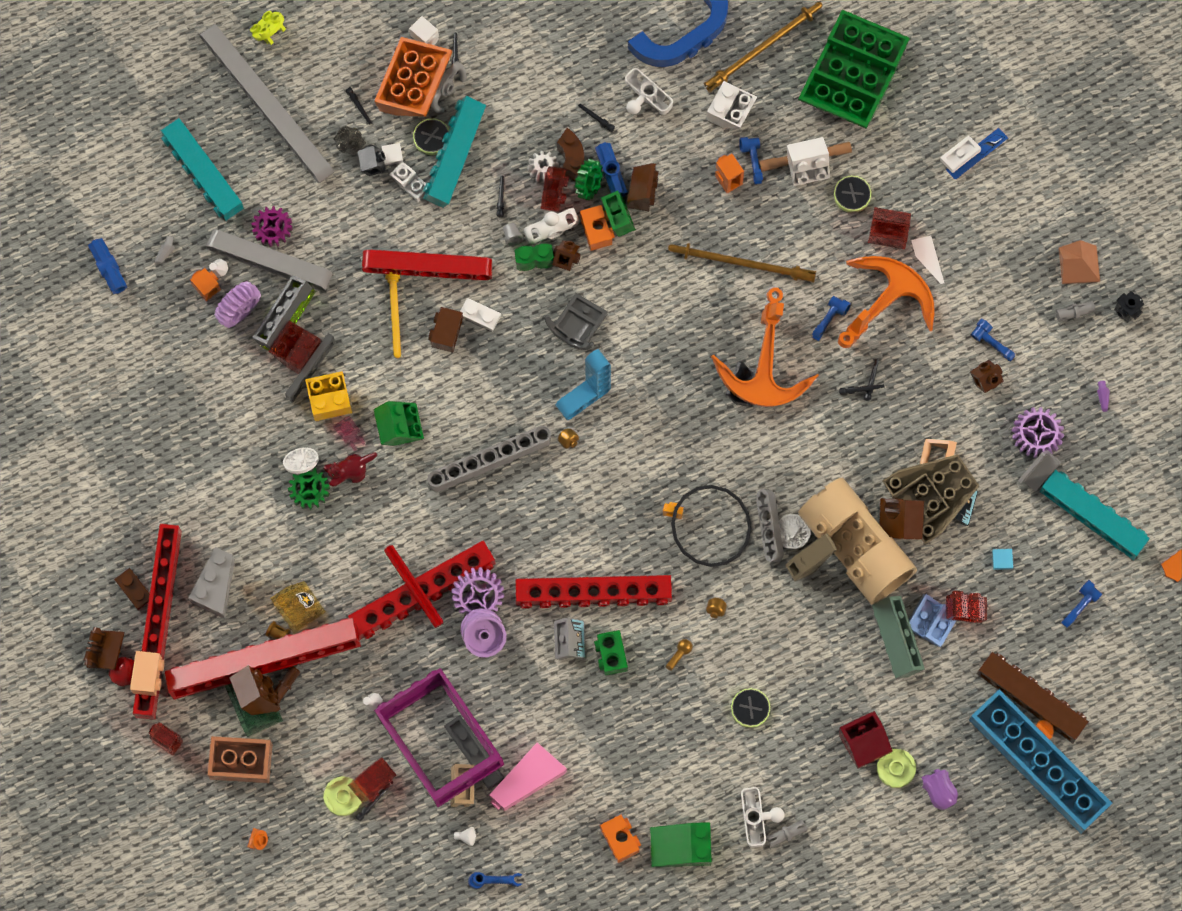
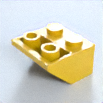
[305,371,352,421]

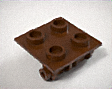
[83,627,125,670]

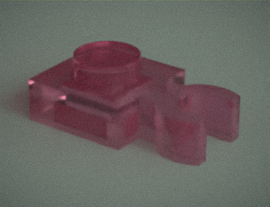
[333,416,365,451]

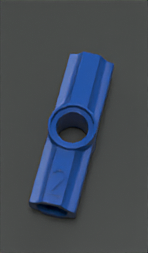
[595,142,628,197]
[88,238,127,294]

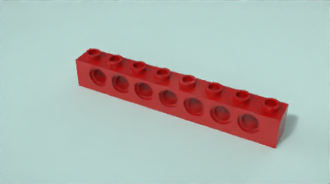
[348,540,496,640]
[516,575,672,609]

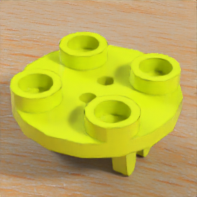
[250,11,286,45]

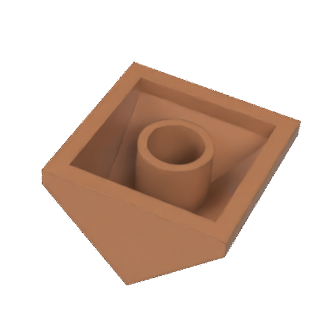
[1059,240,1100,284]

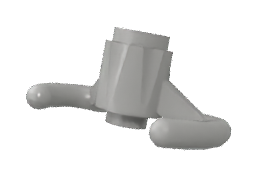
[431,61,466,114]

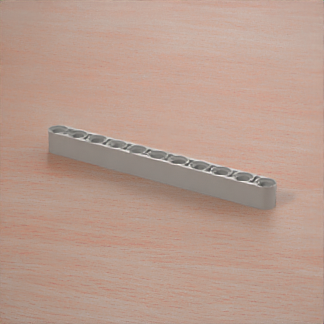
[199,24,334,183]

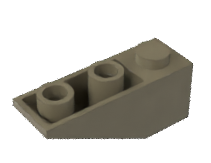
[785,533,837,581]

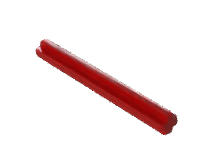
[384,545,443,628]

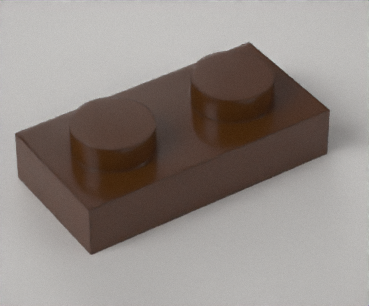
[114,568,150,610]

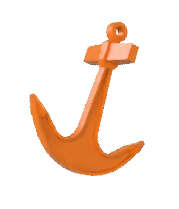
[838,256,935,348]
[711,287,819,407]

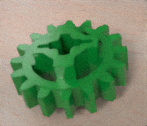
[575,159,603,201]
[288,468,330,510]

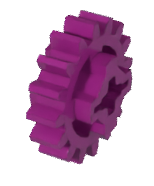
[251,206,293,247]

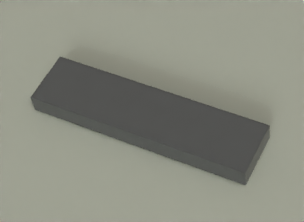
[285,333,335,402]
[444,715,505,790]

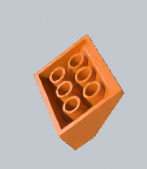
[374,37,452,117]

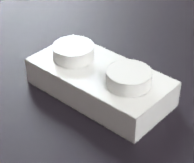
[940,135,981,173]
[460,298,501,332]

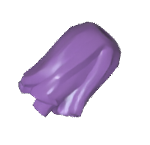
[921,769,958,810]

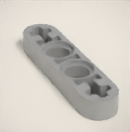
[756,489,784,562]

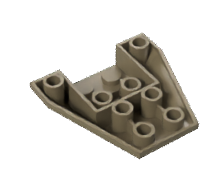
[882,454,980,545]

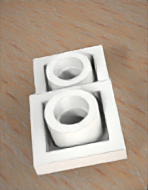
[390,162,426,202]

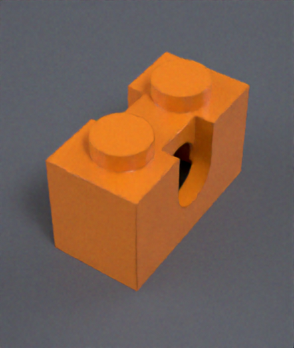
[715,154,744,193]
[580,205,615,251]
[600,815,641,863]

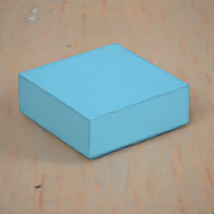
[992,549,1013,570]

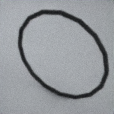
[671,485,752,567]

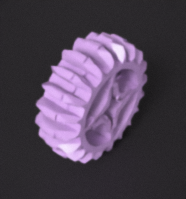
[214,281,261,328]
[1012,407,1064,459]
[452,567,504,615]

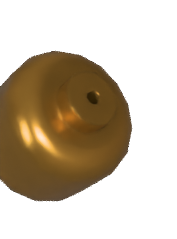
[558,428,579,449]
[706,597,727,618]

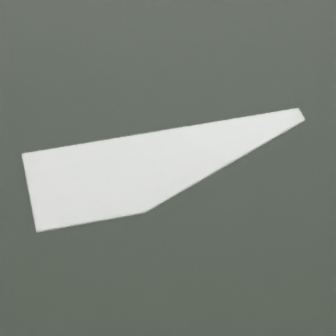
[911,236,944,284]

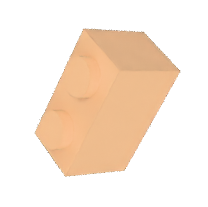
[130,651,164,696]

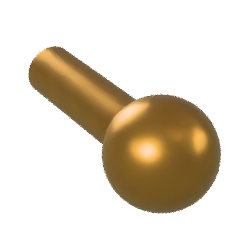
[666,639,693,671]

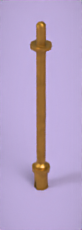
[704,2,823,93]
[668,243,816,283]

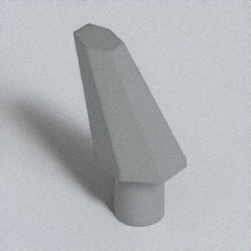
[154,236,175,264]

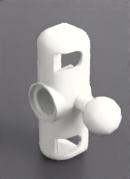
[625,68,673,115]
[524,208,579,244]
[741,787,785,848]

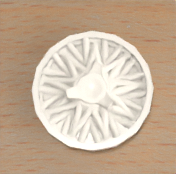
[283,447,319,474]
[779,514,811,550]

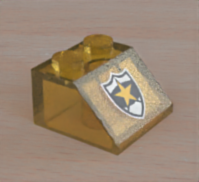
[270,581,326,634]

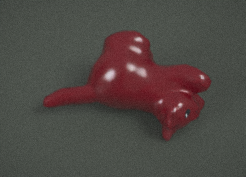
[323,452,378,487]

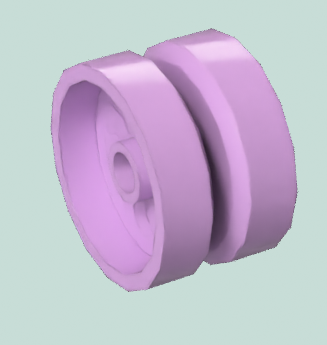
[460,608,507,657]

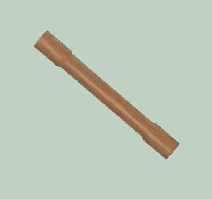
[759,142,852,172]

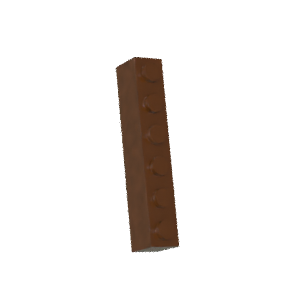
[977,652,1089,744]

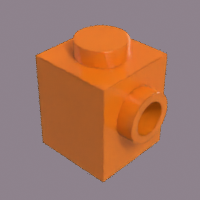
[190,268,221,301]

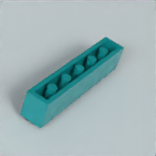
[423,96,486,208]
[161,118,244,221]
[1040,469,1150,561]

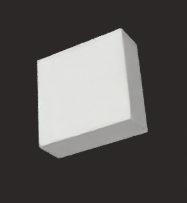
[382,143,403,166]

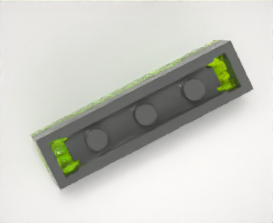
[253,275,316,354]

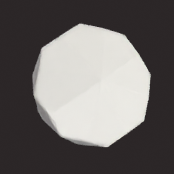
[209,259,228,277]
[363,693,383,712]
[454,827,476,846]

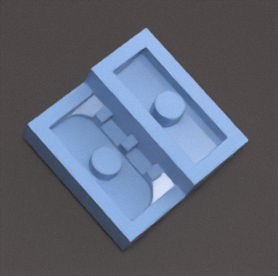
[909,594,960,647]

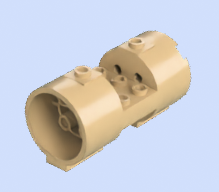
[798,478,917,605]

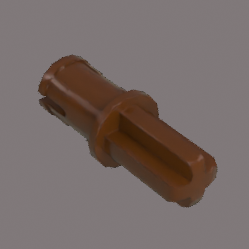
[274,666,300,703]

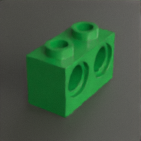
[601,190,636,237]
[594,630,628,676]

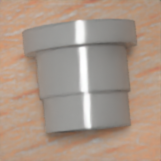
[503,223,524,246]

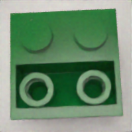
[373,401,424,446]

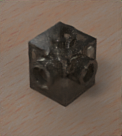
[333,126,366,156]

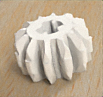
[527,151,559,183]

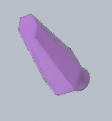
[1097,381,1110,412]

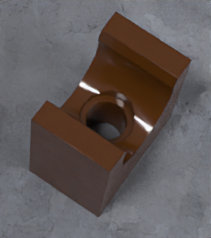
[879,498,924,539]

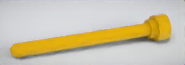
[385,272,401,358]

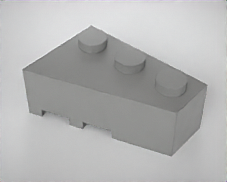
[188,547,235,620]

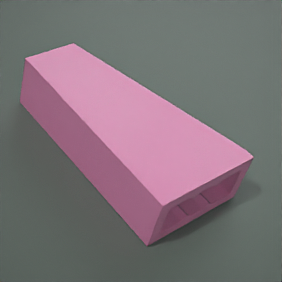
[489,743,567,811]

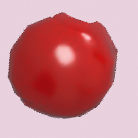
[109,657,135,687]

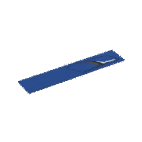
[946,128,1008,180]

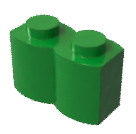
[514,244,554,271]

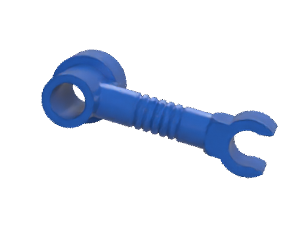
[739,137,763,184]
[812,296,851,341]
[970,318,1015,362]
[1061,580,1102,627]
[468,872,522,889]

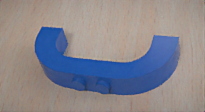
[628,0,728,67]

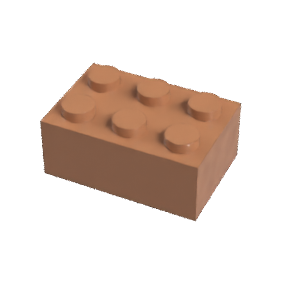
[207,736,273,783]

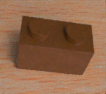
[428,307,463,353]

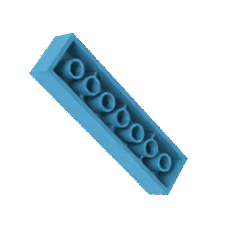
[969,689,1112,834]

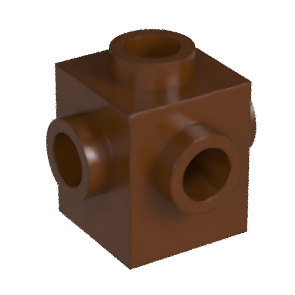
[553,240,581,271]
[970,360,1004,393]

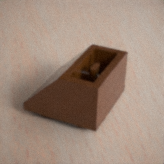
[627,163,659,212]
[229,665,281,715]

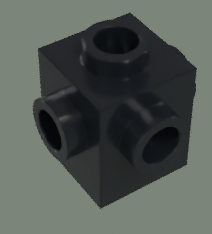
[1114,291,1144,323]

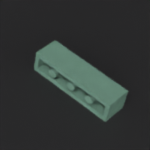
[872,596,925,678]

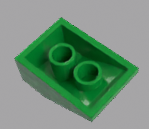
[650,822,712,867]

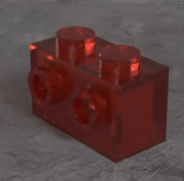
[540,166,569,212]
[348,757,397,803]

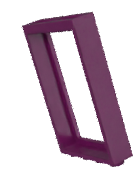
[374,668,505,807]

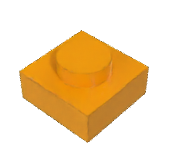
[663,502,684,519]

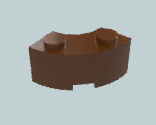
[557,128,584,182]

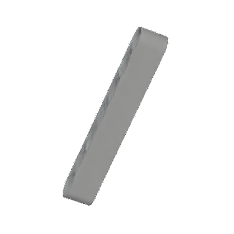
[206,229,333,292]
[428,426,551,492]

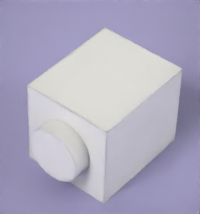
[409,16,439,45]

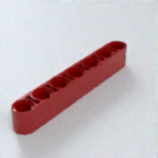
[362,250,492,280]

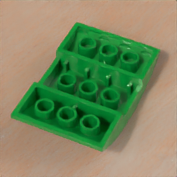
[798,10,910,129]

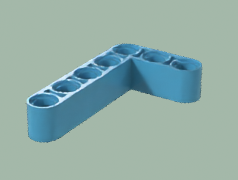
[555,349,611,420]

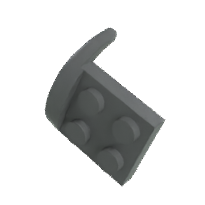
[544,293,608,350]

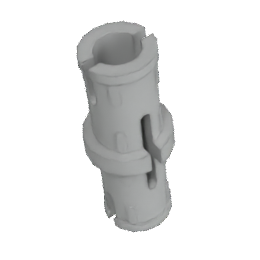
[1055,301,1095,322]
[766,820,807,848]

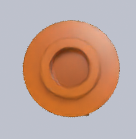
[1035,720,1054,740]
[247,828,268,850]

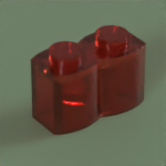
[946,591,987,623]
[149,722,183,756]

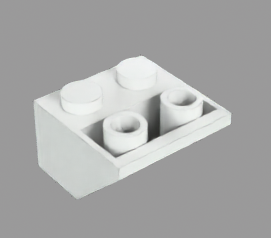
[706,81,757,129]
[787,137,830,186]

